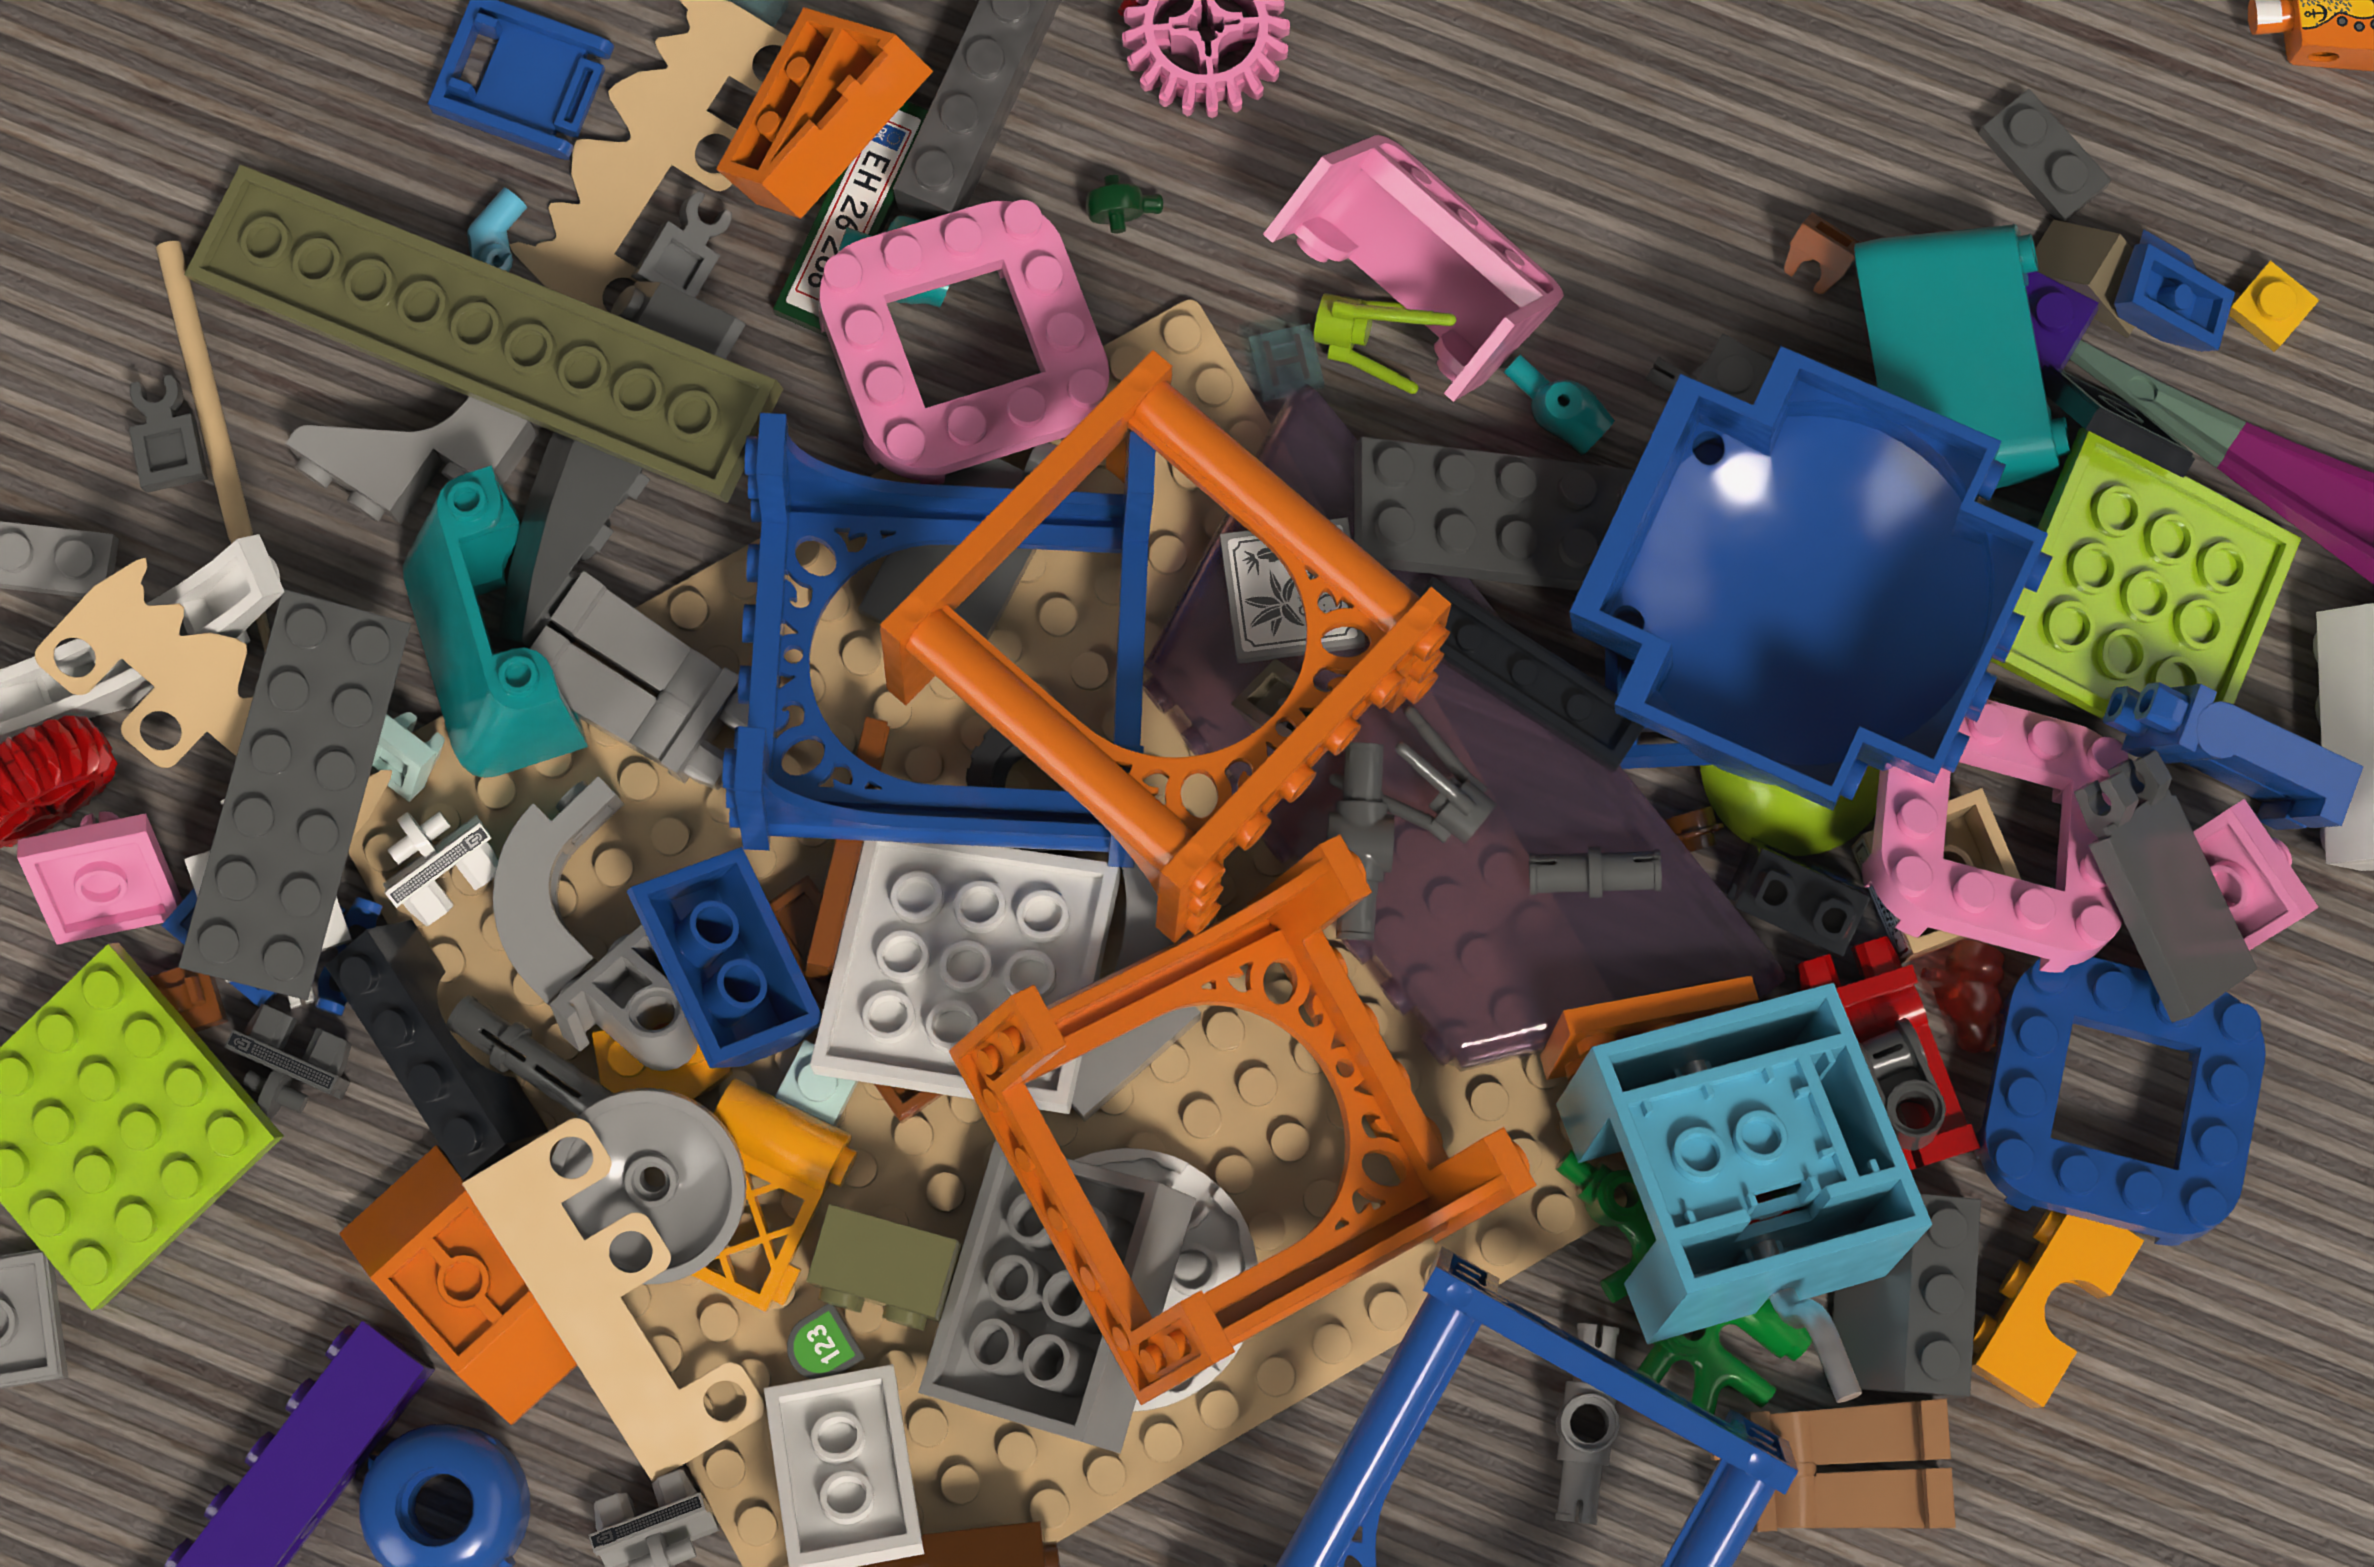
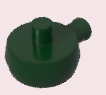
[1086,175,1163,234]

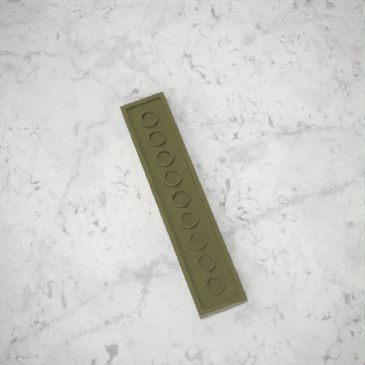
[184,164,784,503]

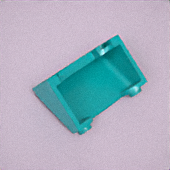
[1854,224,2072,489]
[403,465,589,778]

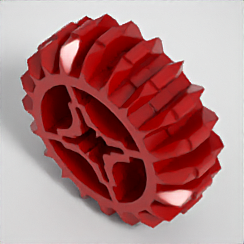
[0,715,118,848]

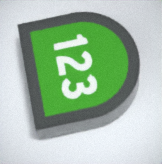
[787,1304,866,1379]

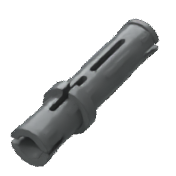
[447,995,614,1116]

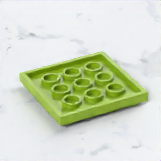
[1991,428,2302,719]
[0,943,284,1311]

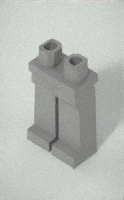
[530,570,749,790]

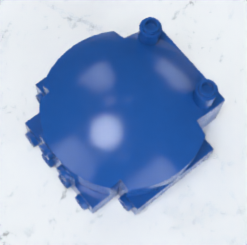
[1569,346,2053,811]

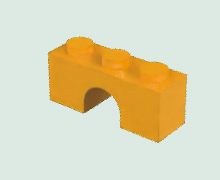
[1972,1209,2144,1409]

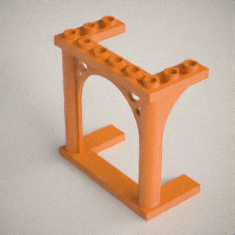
[880,350,1451,944]
[949,834,1537,1405]

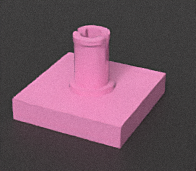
[2193,799,2318,950]
[17,811,183,945]

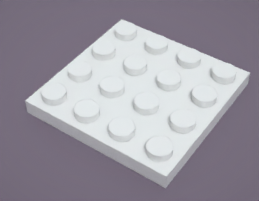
[810,841,1121,1114]

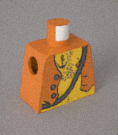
[2248,0,2374,72]

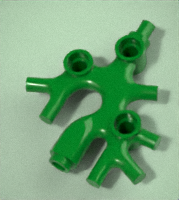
[1555,1149,1812,1415]

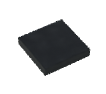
[2041,364,2195,478]

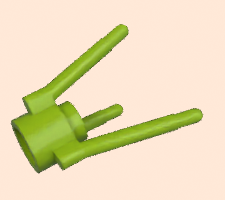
[1314,293,1456,394]

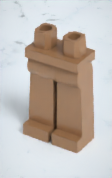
[1709,1398,1956,1532]

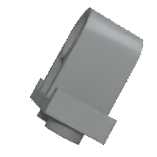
[550,924,698,1071]

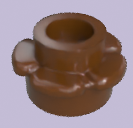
[1663,806,1724,855]

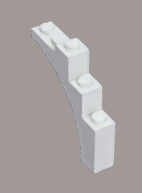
[0,534,285,744]

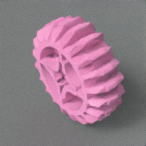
[1122,0,1290,119]

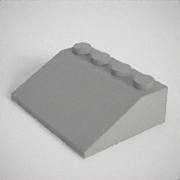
[918,1140,1196,1453]

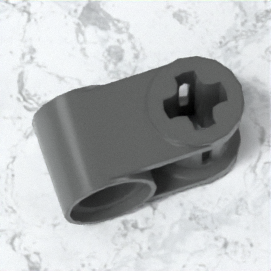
[1857,1017,1946,1151]

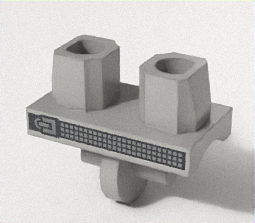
[588,1470,720,1567]

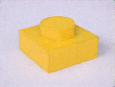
[2229,261,2319,352]

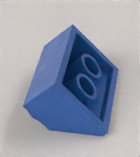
[626,847,822,1068]

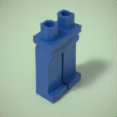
[2103,682,2364,830]

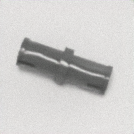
[1529,846,1662,898]

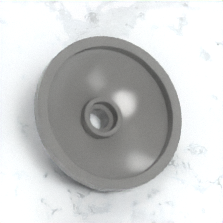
[551,1088,747,1285]

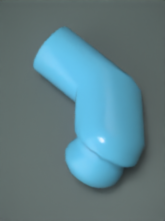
[467,187,527,272]

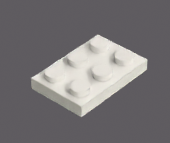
[764,1364,924,1567]

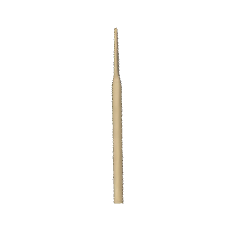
[156,241,271,652]

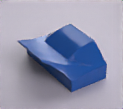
[2114,229,2235,352]

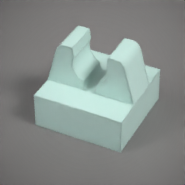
[370,712,445,802]

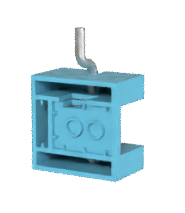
[1556,983,1933,1403]

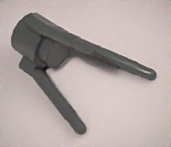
[1329,706,1497,844]

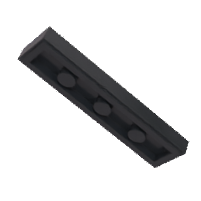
[1420,577,1645,773]

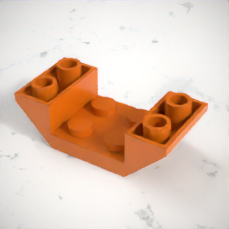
[339,1145,578,1425]

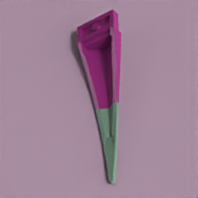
[2070,340,2374,584]

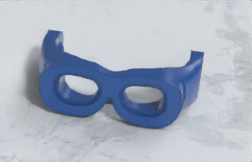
[316,897,383,1016]

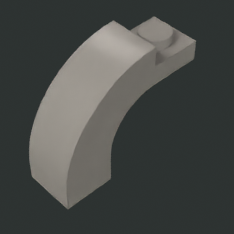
[493,776,624,1007]

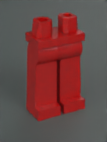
[1795,936,1981,1170]

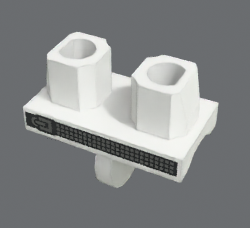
[383,811,498,927]

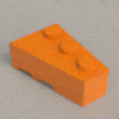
[716,7,933,219]

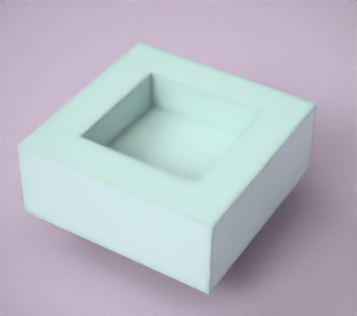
[775,1039,858,1126]

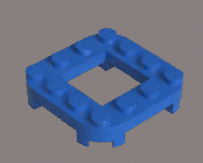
[1975,957,2266,1246]

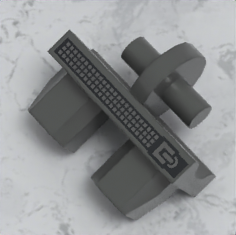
[225,1004,352,1119]

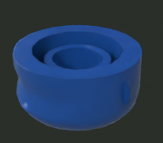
[359,1424,530,1567]

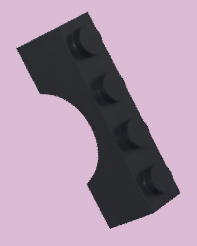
[325,920,549,1180]

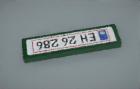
[773,101,929,338]

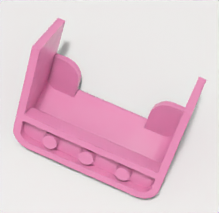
[1263,135,1564,402]

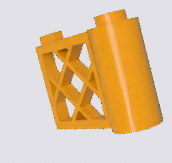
[692,1078,858,1312]

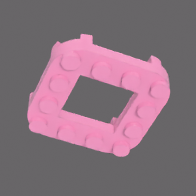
[819,200,1109,485]
[1862,700,2128,973]

